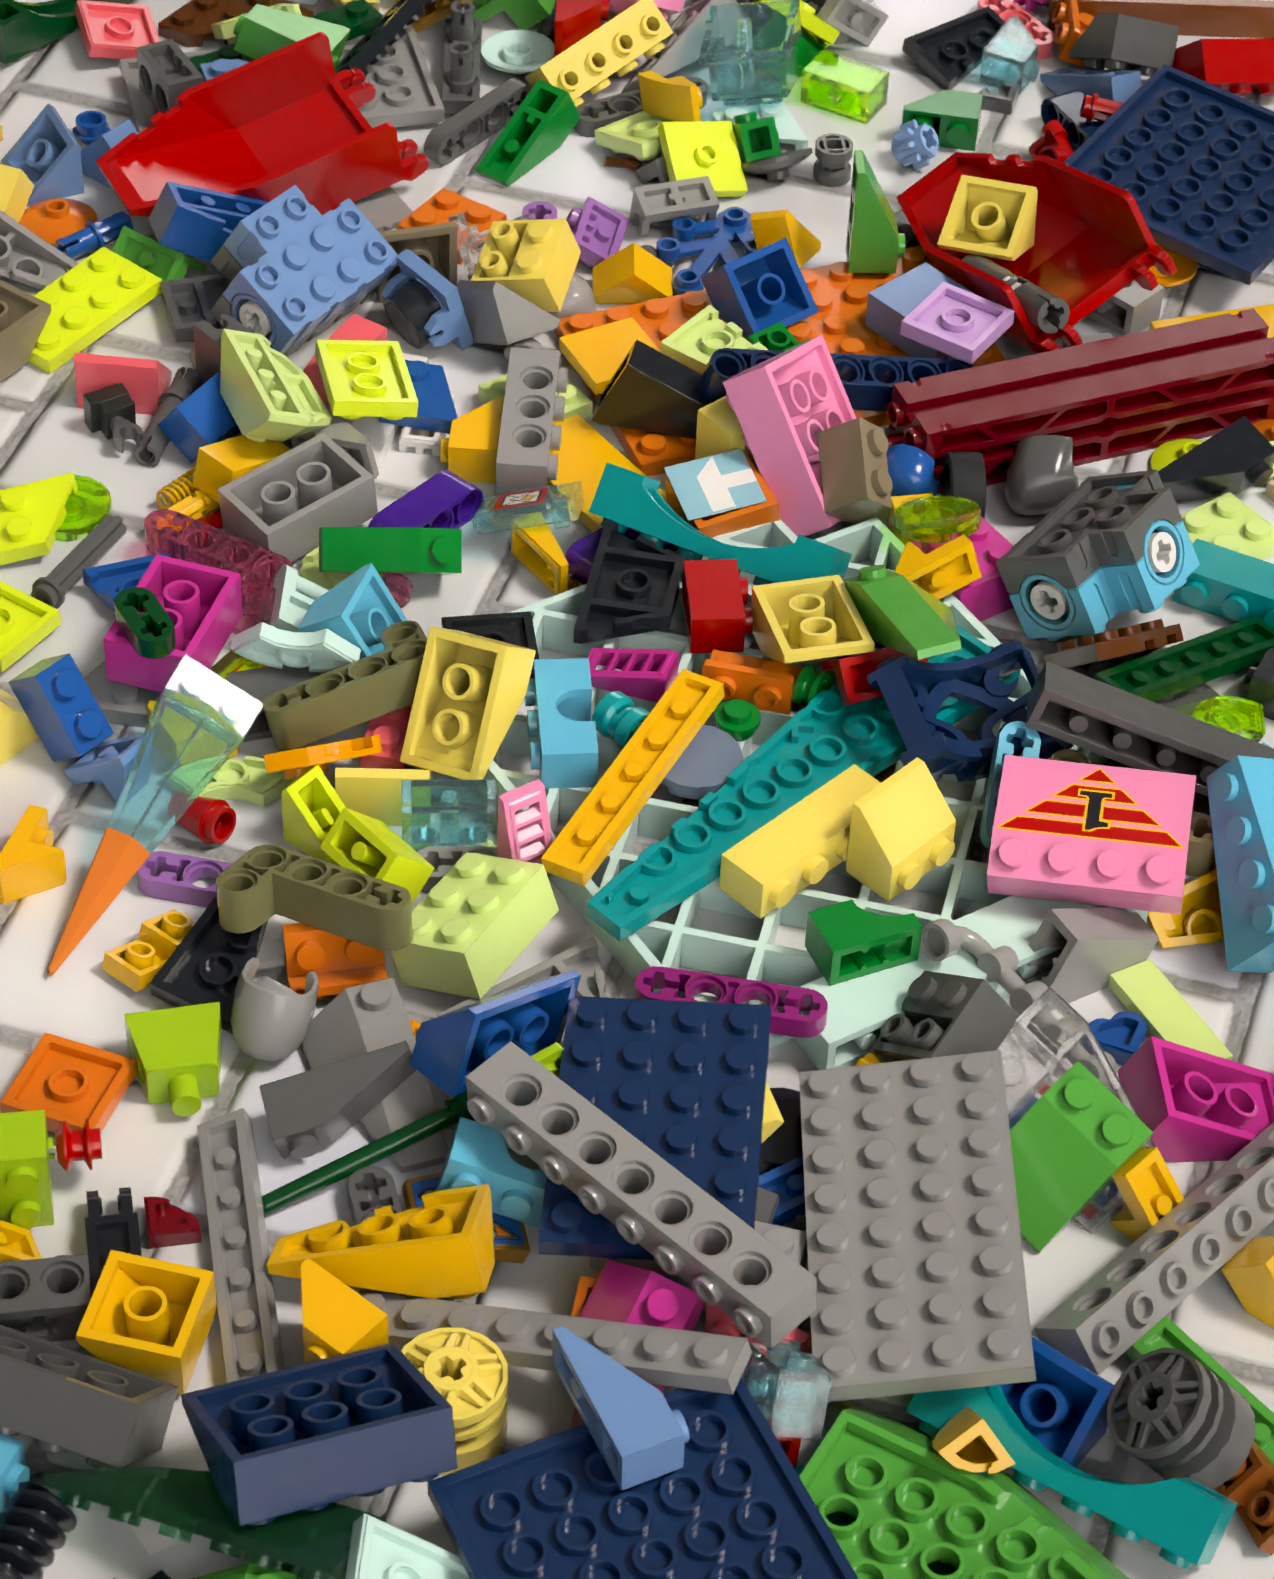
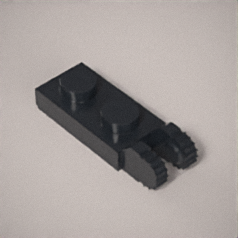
[85,1187,142,1296]

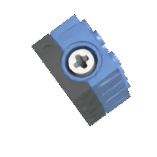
[210,185,398,357]

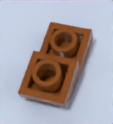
[1215,1440,1274,1556]

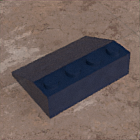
[181,1342,458,1526]

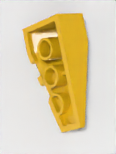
[266,1184,495,1299]

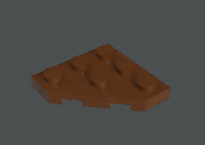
[158,0,314,48]
[1043,619,1184,668]

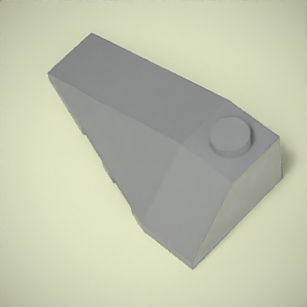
[623,0,752,92]
[0,210,78,290]

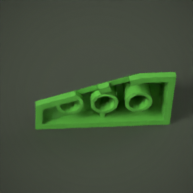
[844,565,962,660]

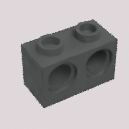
[137,38,204,114]
[0,1254,92,1342]

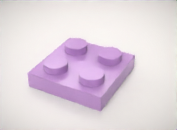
[900,281,1015,364]

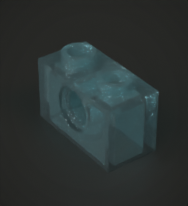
[742,1338,832,1441]

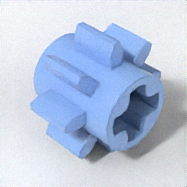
[891,119,939,170]

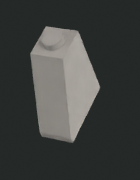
[1015,907,1159,1010]

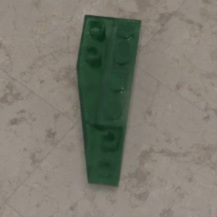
[41,1467,387,1579]

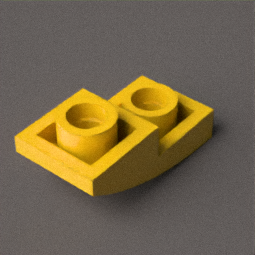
[638,70,703,122]
[101,909,195,992]

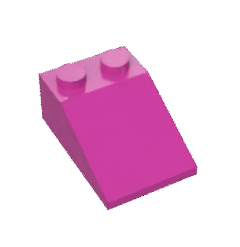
[1117,1036,1274,1162]

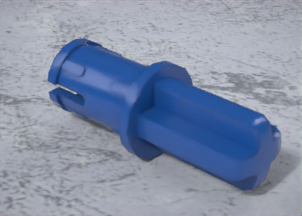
[55,211,134,260]

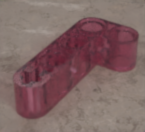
[144,509,293,635]

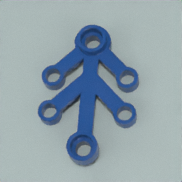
[656,207,757,296]

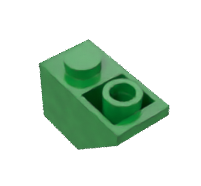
[902,90,983,151]

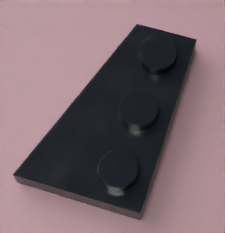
[902,6,1011,90]
[150,895,269,1034]

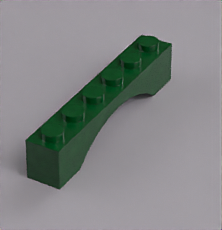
[0,0,133,64]

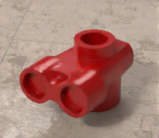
[1029,120,1074,163]

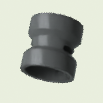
[813,133,853,187]

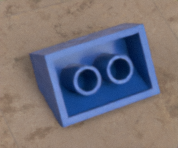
[410,970,581,1097]

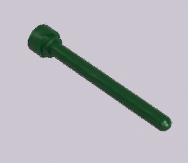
[262,1092,476,1215]

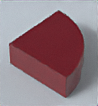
[144,1197,202,1249]

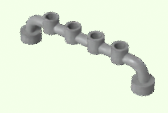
[920,918,1124,1104]

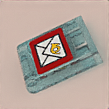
[473,481,584,534]

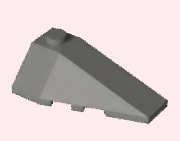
[301,978,448,1174]

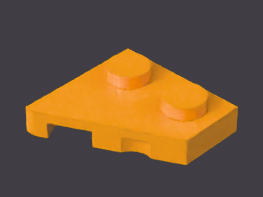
[264,734,383,780]

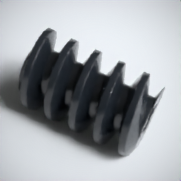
[0,1481,77,1579]

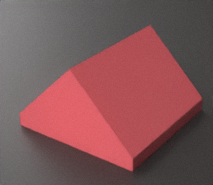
[74,353,172,415]

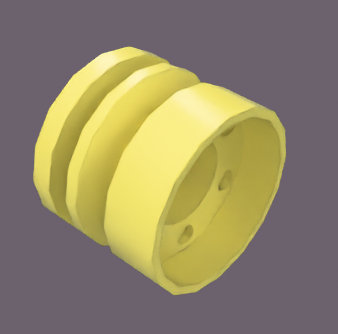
[401,1328,508,1476]

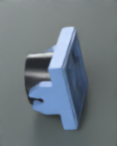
[381,249,474,351]

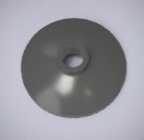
[741,148,813,181]

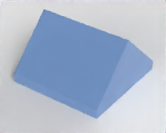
[1,103,84,205]

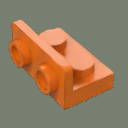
[1052,0,1094,69]
[701,649,802,715]
[282,923,388,1000]

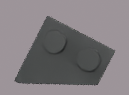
[160,273,230,343]

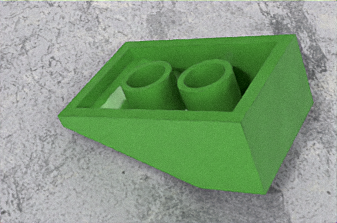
[1010,1061,1154,1253]

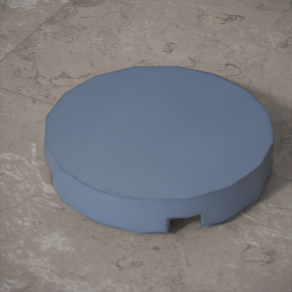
[662,725,743,800]

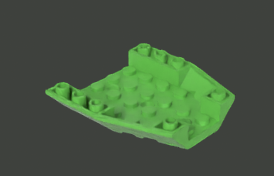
[799,1406,1129,1579]

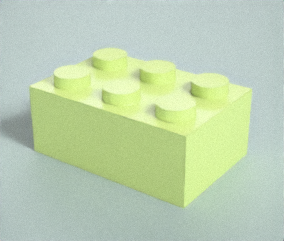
[391,852,559,1000]

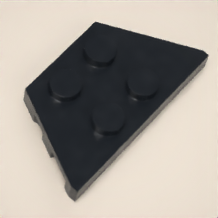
[573,520,685,644]

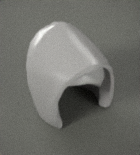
[230,957,319,1061]

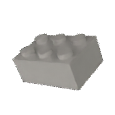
[217,432,378,573]

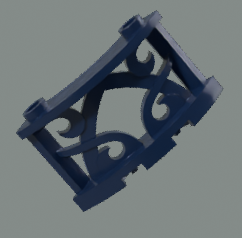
[866,641,1074,782]

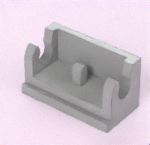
[630,176,720,236]

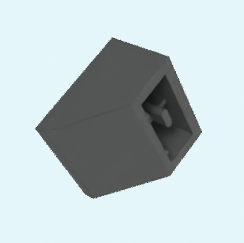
[1069,13,1179,77]
[871,970,1020,1060]

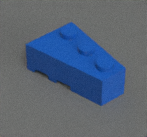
[148,181,268,264]

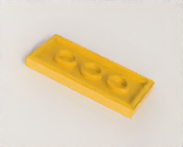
[548,414,667,532]

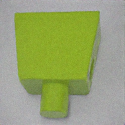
[124,1002,222,1116]

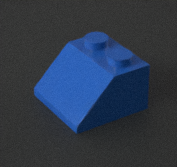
[700,238,819,338]

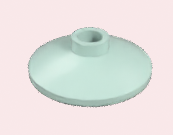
[481,30,554,74]

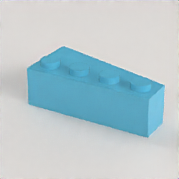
[1206,755,1274,974]

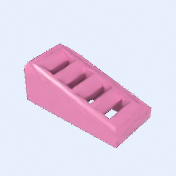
[497,779,553,873]

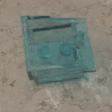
[698,0,802,106]

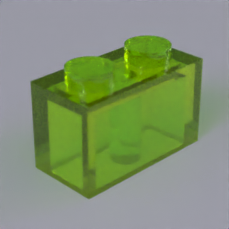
[800,49,890,124]

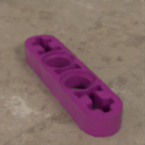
[635,966,828,1038]

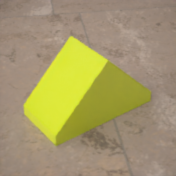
[281,765,346,866]

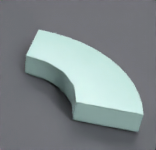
[230,622,361,672]

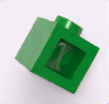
[732,112,781,163]

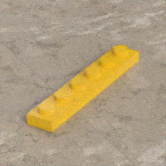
[541,669,725,886]

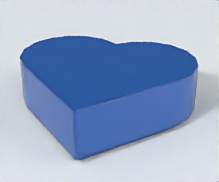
[1084,1011,1147,1065]

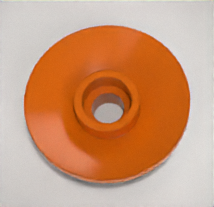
[19,198,98,248]

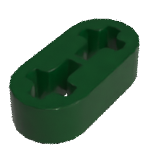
[114,587,176,659]

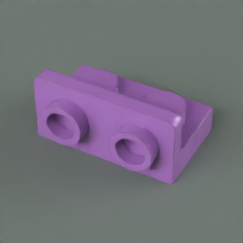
[566,196,629,267]

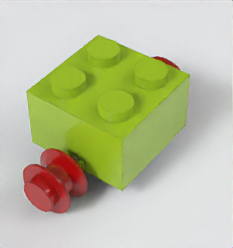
[0,1110,102,1229]

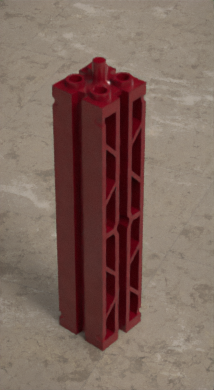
[886,308,1274,497]

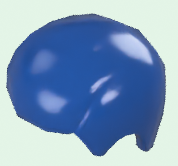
[886,444,940,497]

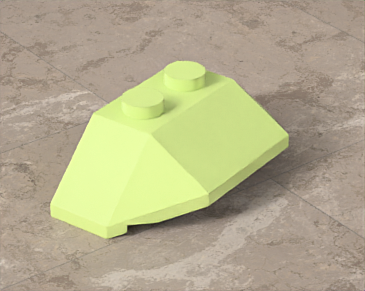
[220,328,332,442]

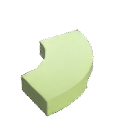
[165,756,297,808]

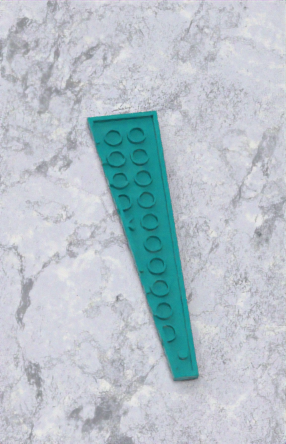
[587,624,1021,942]

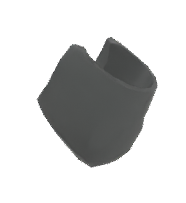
[1004,435,1079,517]

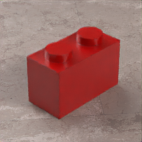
[681,559,753,654]

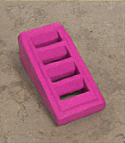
[587,648,679,703]

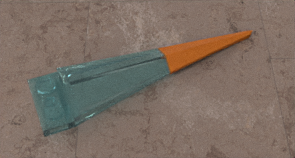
[46,654,264,977]

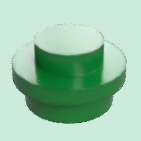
[714,699,761,741]

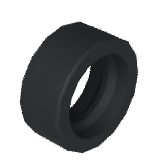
[941,452,986,528]

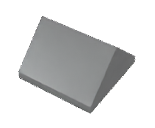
[456,280,561,345]

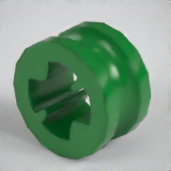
[792,665,831,706]

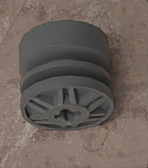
[1107,1348,1255,1489]

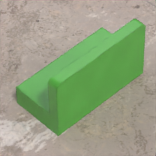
[112,226,207,282]

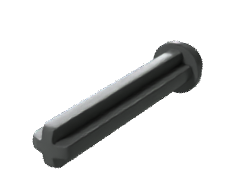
[31,515,127,609]

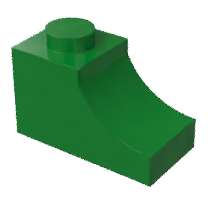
[805,899,922,986]

